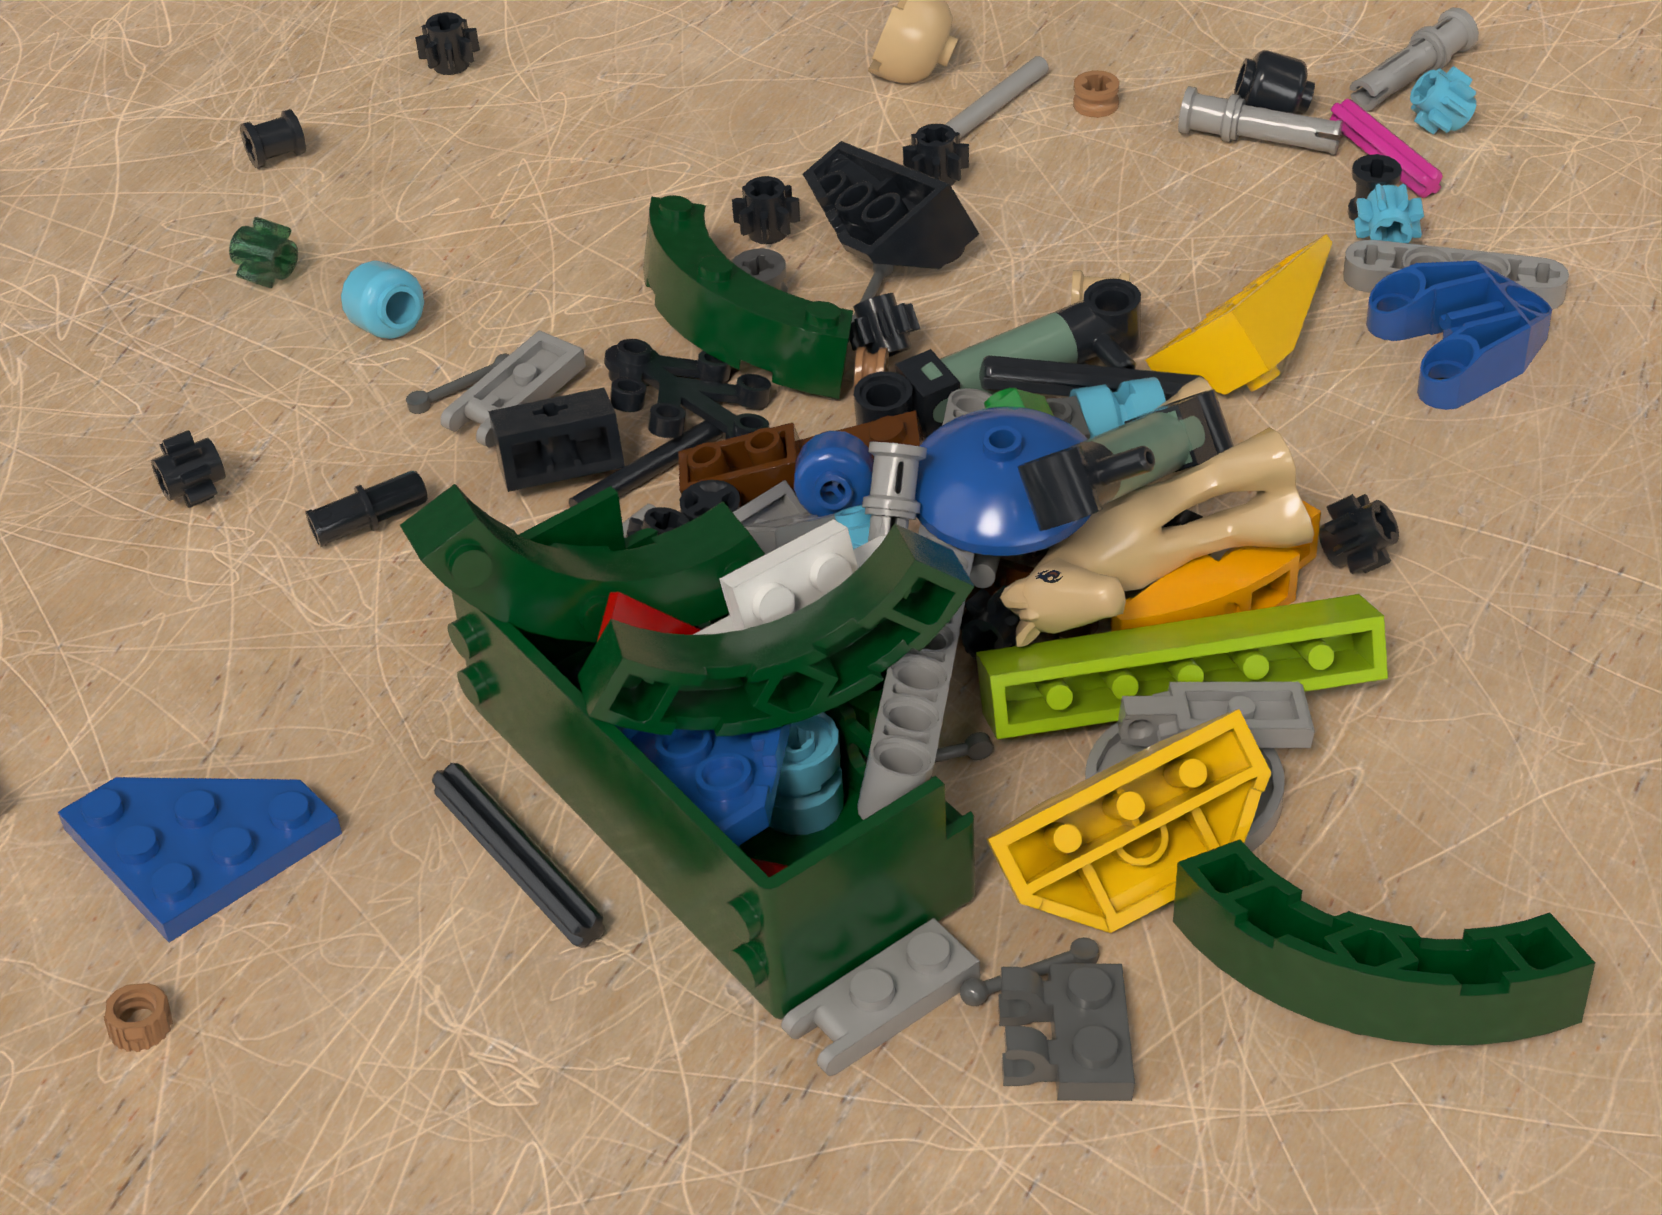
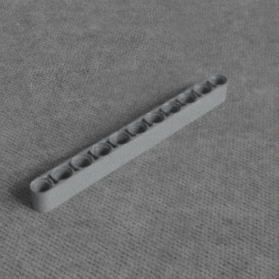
[858,388,992,820]

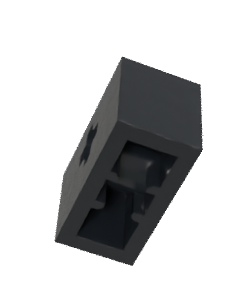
[488,387,625,492]

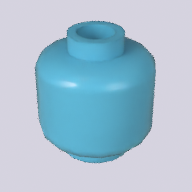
[341,260,425,339]

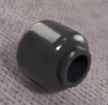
[1234,50,1315,114]

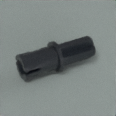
[305,470,428,547]

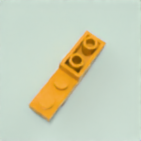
[1110,499,1321,632]

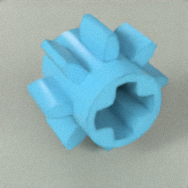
[1410,66,1477,134]
[1354,184,1424,243]

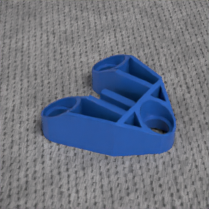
[1366,261,1552,410]

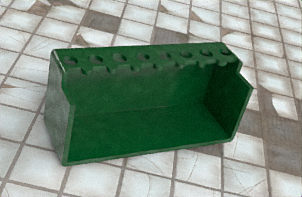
[447,486,975,1020]

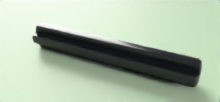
[979,355,1204,401]
[432,763,605,948]

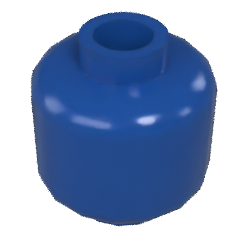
[794,431,874,517]

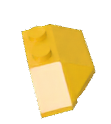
[986,709,1271,933]

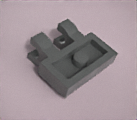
[998,963,1135,1101]

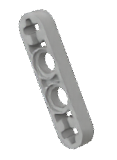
[1343,240,1569,309]

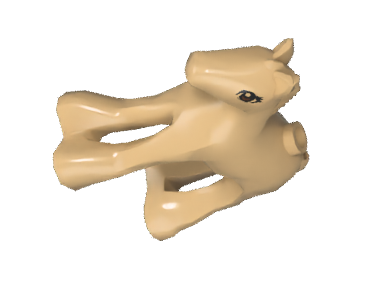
[1000,377,1314,647]

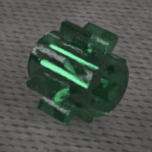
[229,217,298,288]

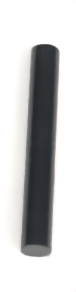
[568,420,723,507]

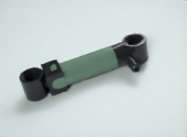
[853,279,1141,439]
[1017,389,1234,531]

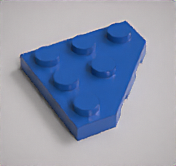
[615,724,791,846]
[58,777,342,943]

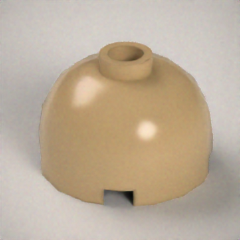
[868,0,958,83]

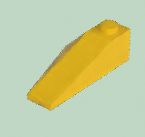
[1145,234,1332,395]

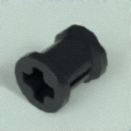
[240,109,306,168]
[1347,154,1402,221]

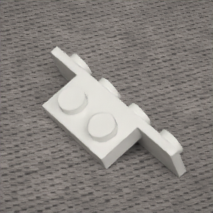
[693,519,885,635]

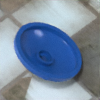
[915,407,1091,556]

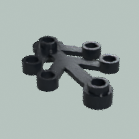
[604,339,771,439]

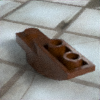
[678,410,923,507]

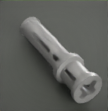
[1350,7,1479,111]
[1178,86,1343,155]
[862,442,927,542]

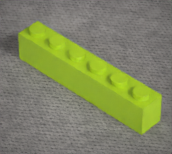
[976,594,1388,739]

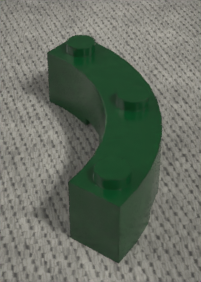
[643,195,853,399]
[400,484,766,642]
[578,524,975,736]
[1173,839,1596,1045]

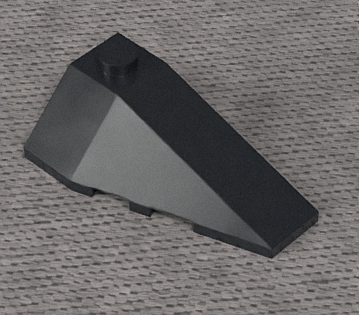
[803,141,979,269]

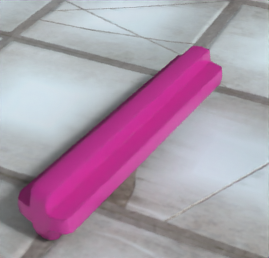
[1330,99,1443,198]

